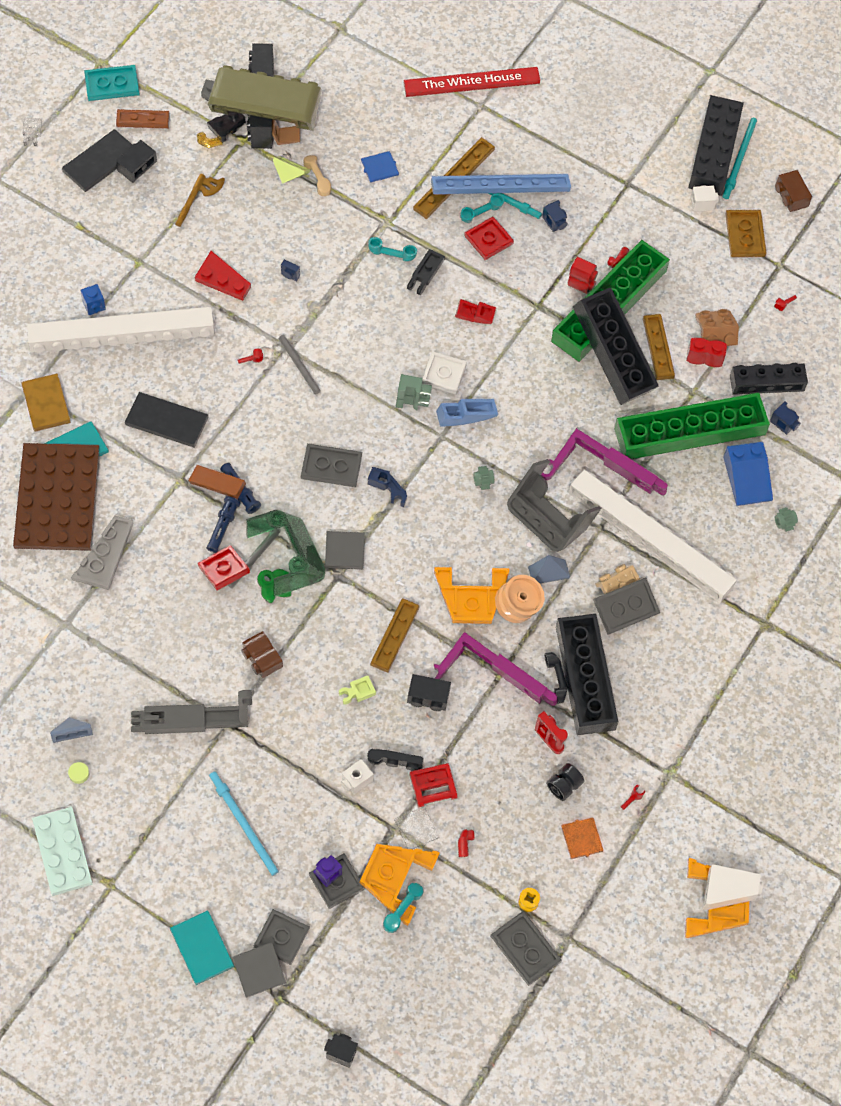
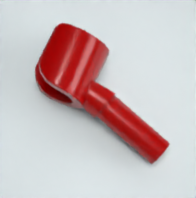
[774,295,797,311]
[237,348,263,364]
[621,785,645,810]

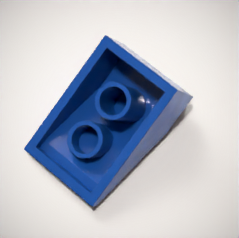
[723,442,773,506]

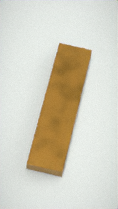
[643,314,675,380]
[370,598,420,673]

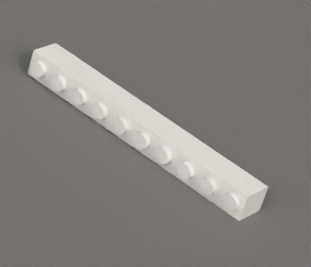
[27,307,214,353]
[568,470,737,603]

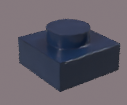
[281,259,300,282]

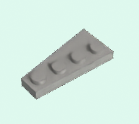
[71,516,134,590]

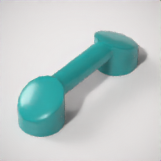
[460,193,504,223]
[368,237,417,261]
[383,883,424,933]

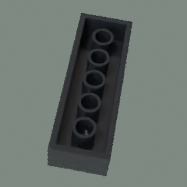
[247,43,274,149]
[688,95,744,196]
[573,287,659,405]
[556,613,619,735]

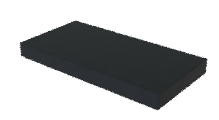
[62,129,132,192]
[125,392,209,448]

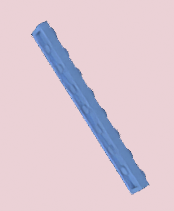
[431,174,571,194]

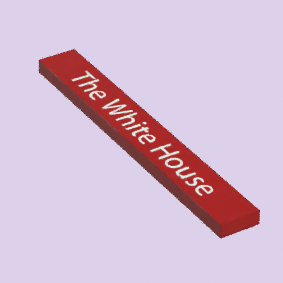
[403,67,540,97]

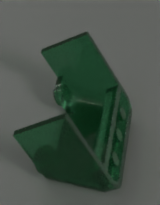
[246,510,325,597]

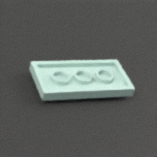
[32,807,93,896]

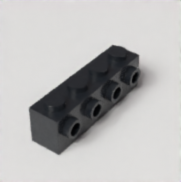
[730,362,808,395]

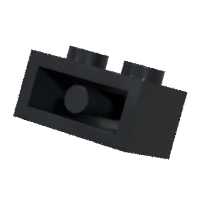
[116,140,157,183]
[407,674,451,711]

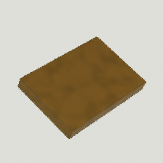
[725,210,767,257]
[21,373,71,432]

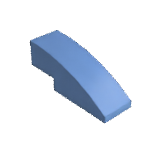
[436,399,498,427]

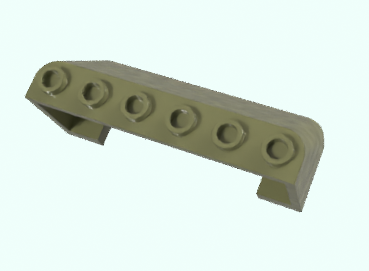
[208,65,322,131]

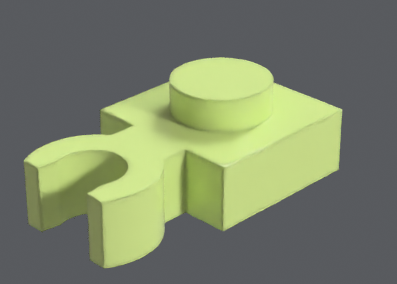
[339,676,376,704]

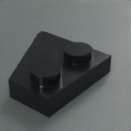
[207,111,246,143]

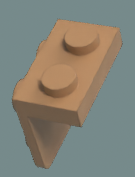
[695,309,739,346]

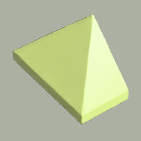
[273,156,310,184]

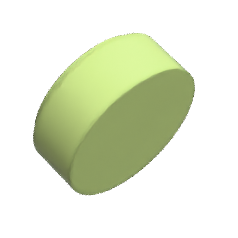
[68,762,89,784]

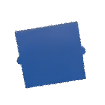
[361,151,399,183]

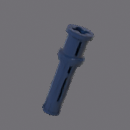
[220,462,261,514]
[206,496,241,553]

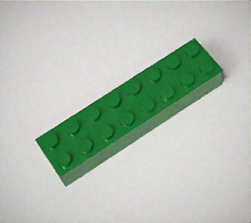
[551,239,670,362]
[614,393,770,459]

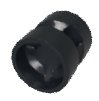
[546,763,585,801]

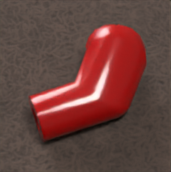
[607,247,630,268]
[458,829,475,857]

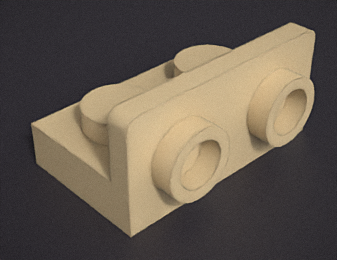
[595,564,640,594]

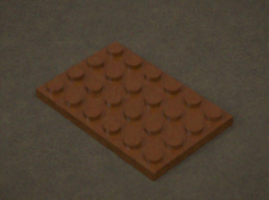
[13,443,99,551]

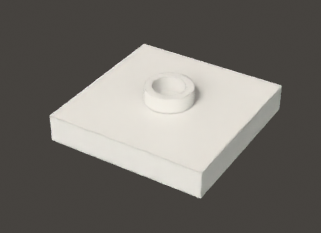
[422,351,467,395]

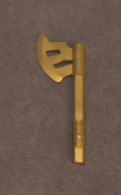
[175,174,225,227]

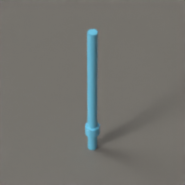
[209,771,279,876]

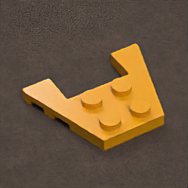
[434,567,509,624]
[359,844,440,926]
[685,858,749,938]

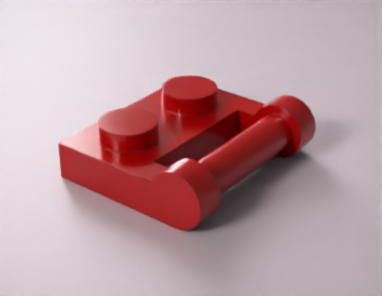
[535,711,568,754]
[409,763,458,808]

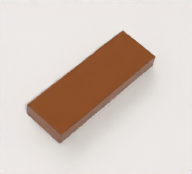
[116,109,170,129]
[188,465,246,499]

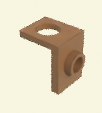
[272,120,300,145]

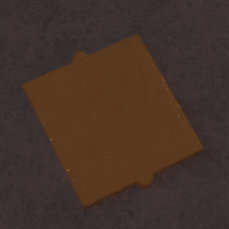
[561,818,604,859]

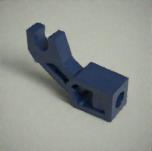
[367,467,407,507]

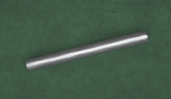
[278,335,321,395]
[228,528,280,588]

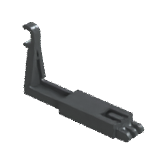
[131,690,252,734]

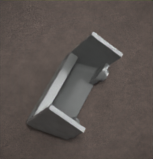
[507,459,602,552]

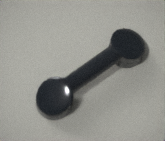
[544,652,568,704]

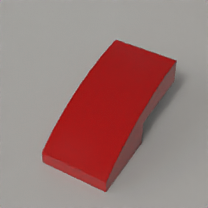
[455,299,496,324]

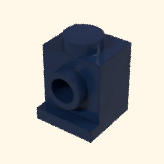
[542,200,568,232]
[770,401,801,435]

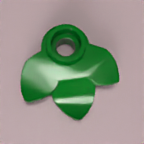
[257,569,292,603]

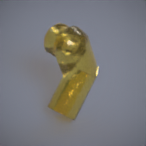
[197,132,222,148]

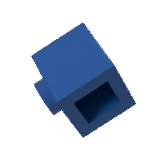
[80,284,106,316]

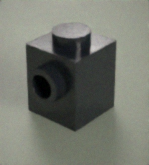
[324,1033,358,1068]

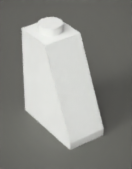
[703,864,763,910]

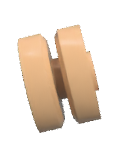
[495,575,545,623]

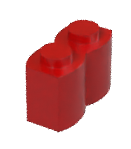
[568,256,598,294]
[686,338,727,368]

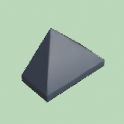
[528,555,570,584]
[50,717,93,743]

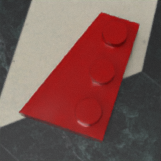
[194,251,251,301]

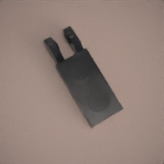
[407,249,445,296]
[367,749,424,771]

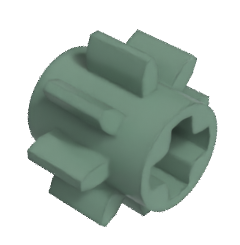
[473,466,495,490]
[775,507,798,532]

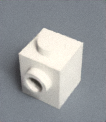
[691,185,719,212]
[341,759,374,795]

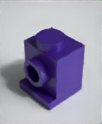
[313,855,342,887]

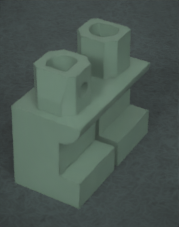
[396,374,432,410]

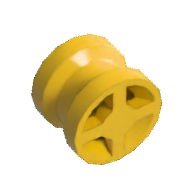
[518,888,540,912]

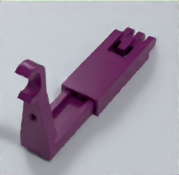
[541,428,668,496]
[434,632,557,706]

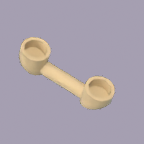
[303,155,331,196]

